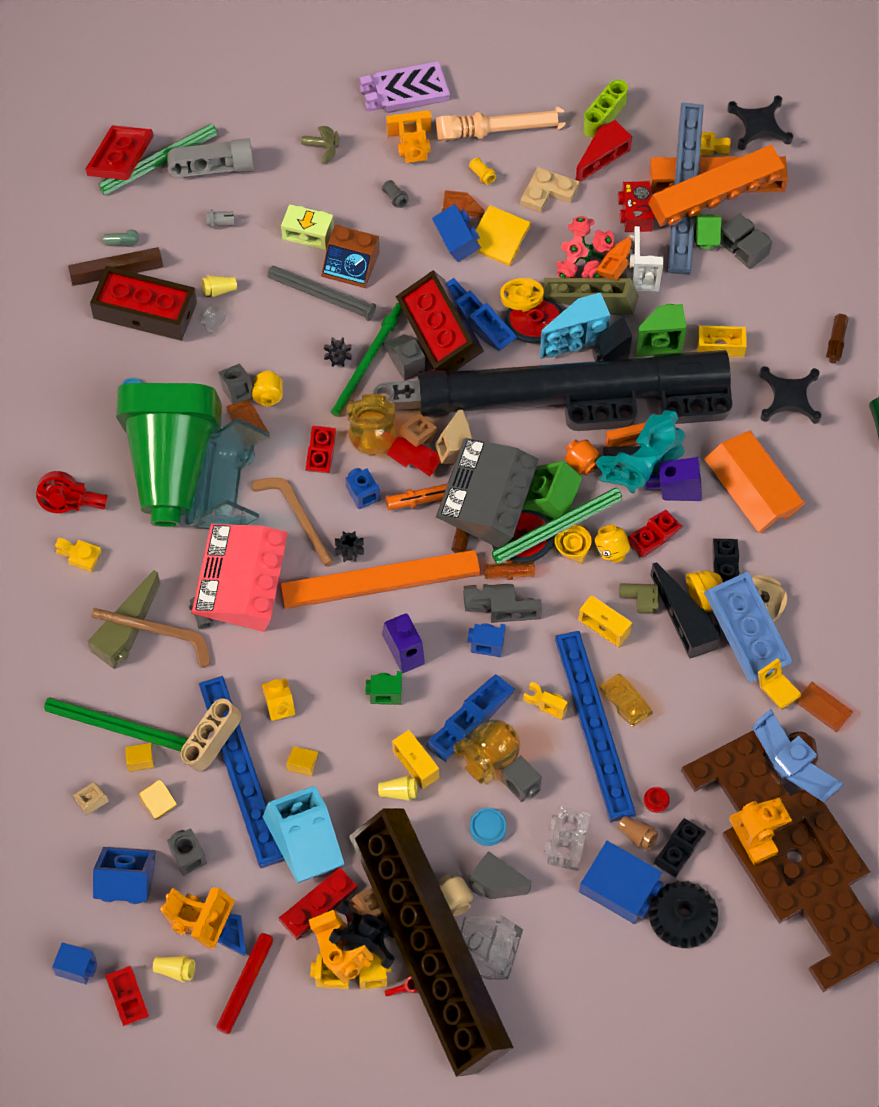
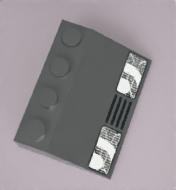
[436,438,539,548]

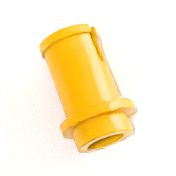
[469,157,496,185]

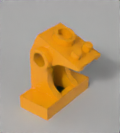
[386,110,432,163]
[729,798,792,865]
[160,887,235,949]
[309,910,375,984]

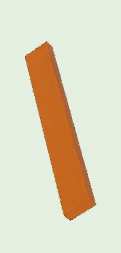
[280,550,480,609]

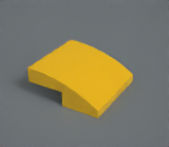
[475,205,531,266]

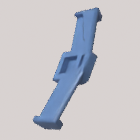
[752,709,844,803]

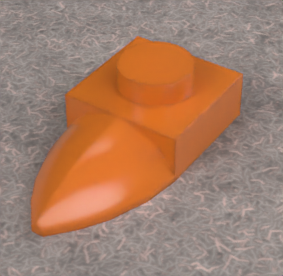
[596,237,631,281]

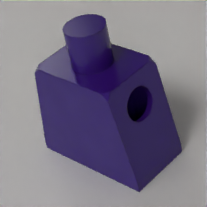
[646,457,702,501]
[382,613,425,674]

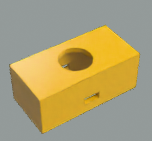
[697,326,747,357]
[578,595,632,648]
[392,730,439,790]

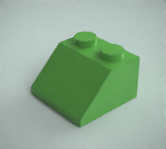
[635,304,687,357]
[522,461,582,520]

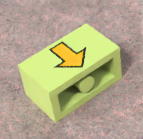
[281,204,334,250]

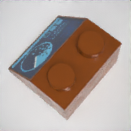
[321,225,380,288]

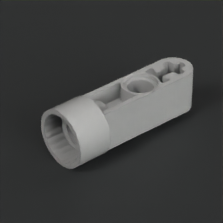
[167,138,254,177]

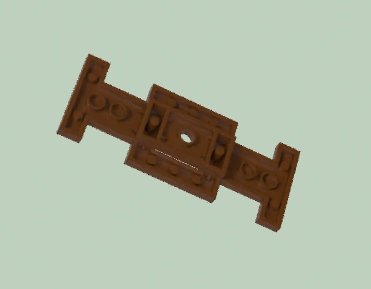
[681,730,879,993]

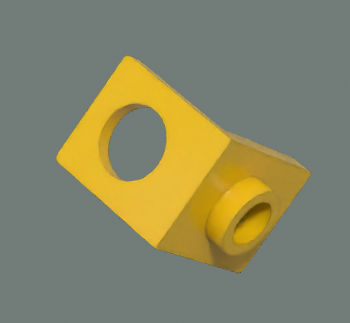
[758,658,801,710]

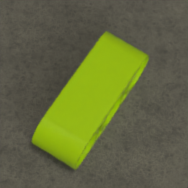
[583,79,628,138]

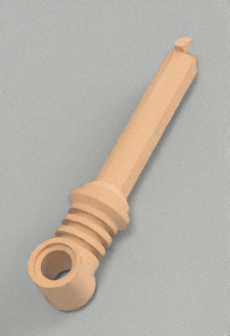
[436,107,565,141]

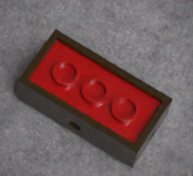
[90,266,197,341]
[395,270,484,372]

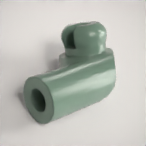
[103,229,139,246]

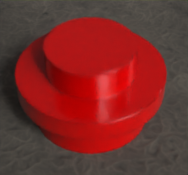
[643,787,670,813]

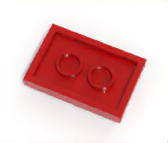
[85,125,154,180]

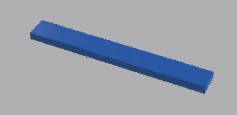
[555,631,636,822]
[199,676,285,869]

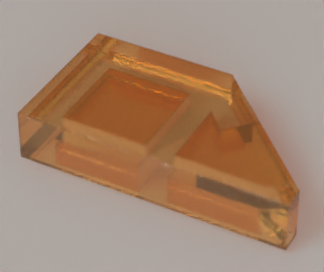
[442,190,484,217]

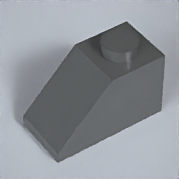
[383,334,425,381]
[469,851,531,899]

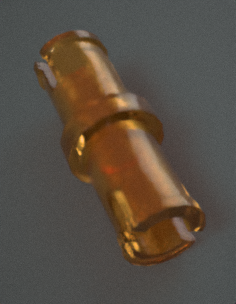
[484,560,535,580]

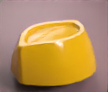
[554,525,592,563]

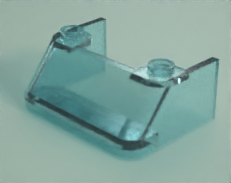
[185,418,269,529]

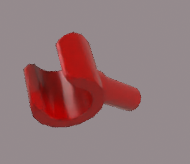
[385,977,419,997]

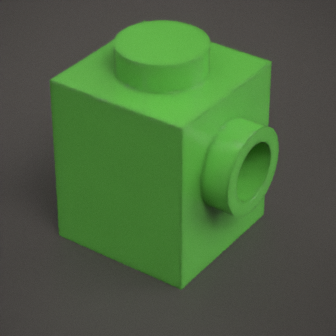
[695,214,721,249]

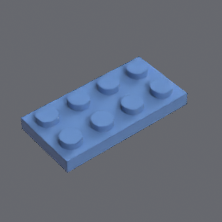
[704,571,793,683]

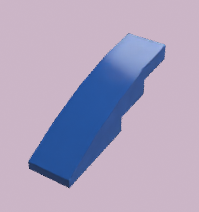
[447,278,517,351]
[426,674,515,762]

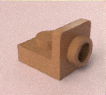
[399,414,437,447]
[349,888,383,917]

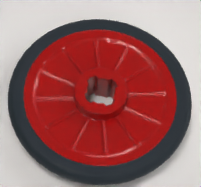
[504,298,563,343]
[492,510,555,564]

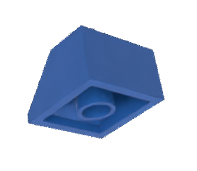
[93,847,156,904]

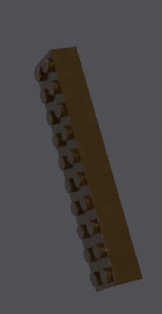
[349,808,514,1077]

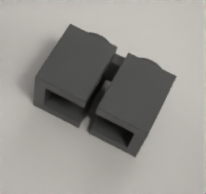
[720,213,772,269]

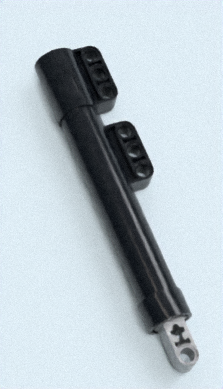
[373,350,732,431]

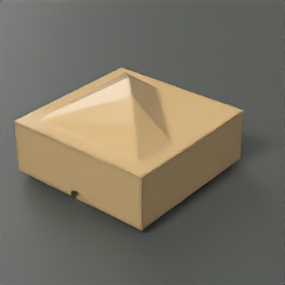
[72,782,109,816]

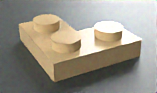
[520,167,579,213]

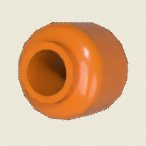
[565,439,601,476]

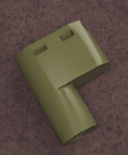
[619,583,658,614]

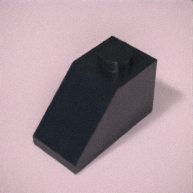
[592,317,632,361]

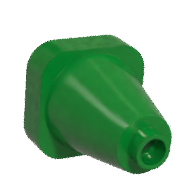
[116,383,222,527]

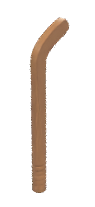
[252,478,334,567]
[91,608,210,668]

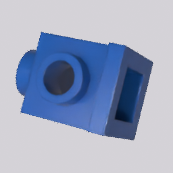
[346,468,381,509]
[467,623,506,658]

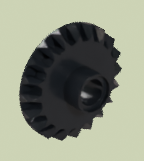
[649,880,719,948]

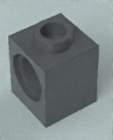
[218,363,253,405]
[501,755,542,802]
[167,828,207,876]

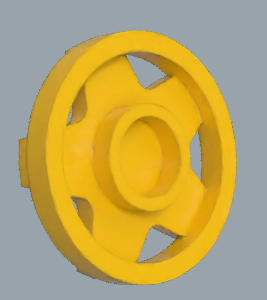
[500,278,544,312]

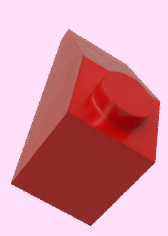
[576,120,632,182]

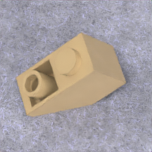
[435,410,472,464]

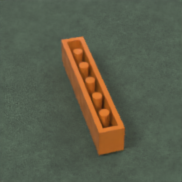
[648,144,785,227]
[649,156,788,193]

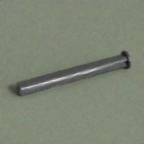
[267,266,376,321]

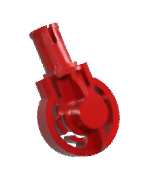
[36,471,108,513]

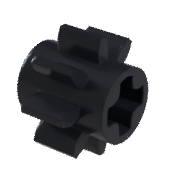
[324,337,352,367]
[335,531,364,562]

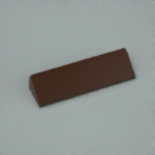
[68,247,163,286]

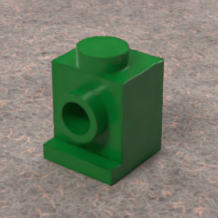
[365,671,402,705]

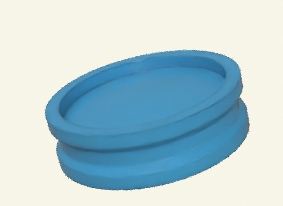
[470,808,506,846]

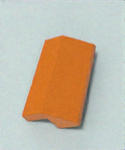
[704,430,806,533]

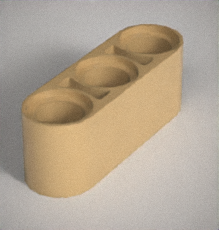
[180,699,241,771]

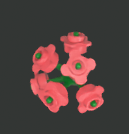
[556,216,614,278]

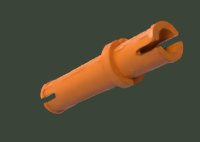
[385,484,447,511]

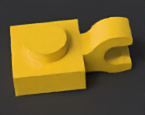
[700,132,731,156]
[55,538,101,573]
[523,682,568,720]

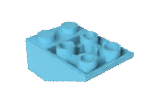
[539,292,610,359]
[263,786,344,884]

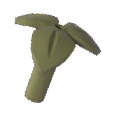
[301,126,339,164]

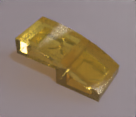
[599,673,653,727]

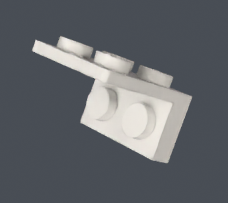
[627,226,663,292]

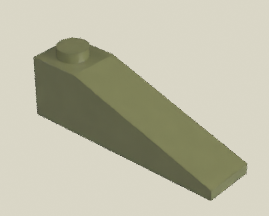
[542,278,639,314]
[88,570,160,669]

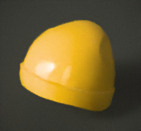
[686,570,723,613]

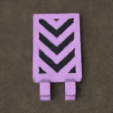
[359,61,450,112]

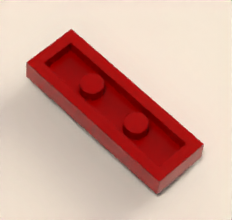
[279,867,358,940]

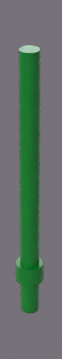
[331,303,403,417]

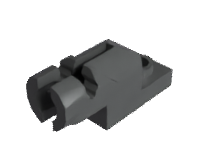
[463,584,542,623]

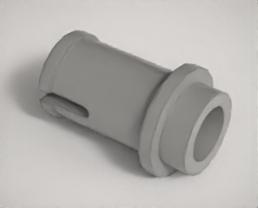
[206,210,234,228]

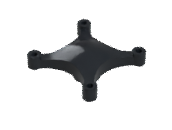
[727,95,793,150]
[759,366,821,424]
[329,899,395,969]

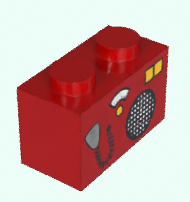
[618,181,654,233]

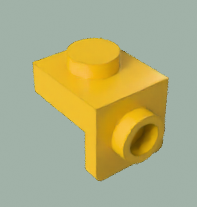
[262,678,296,721]
[310,953,349,990]

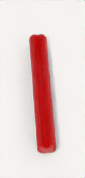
[216,933,273,1034]

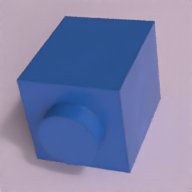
[52,942,98,984]

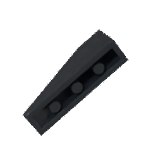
[650,562,721,659]

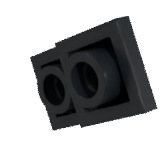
[713,538,739,582]
[654,818,706,878]

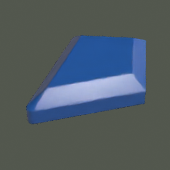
[217,914,246,956]

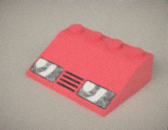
[191,524,288,632]

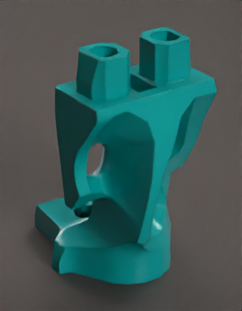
[596,410,685,493]

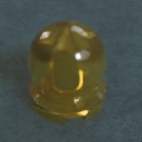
[347,394,396,456]
[454,720,521,785]

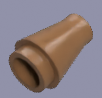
[618,816,659,850]

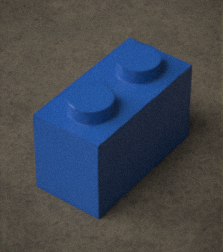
[432,204,481,262]

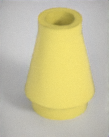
[201,275,237,298]
[378,775,417,801]
[153,955,195,983]

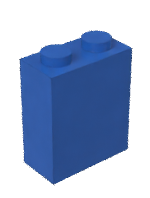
[579,841,663,924]

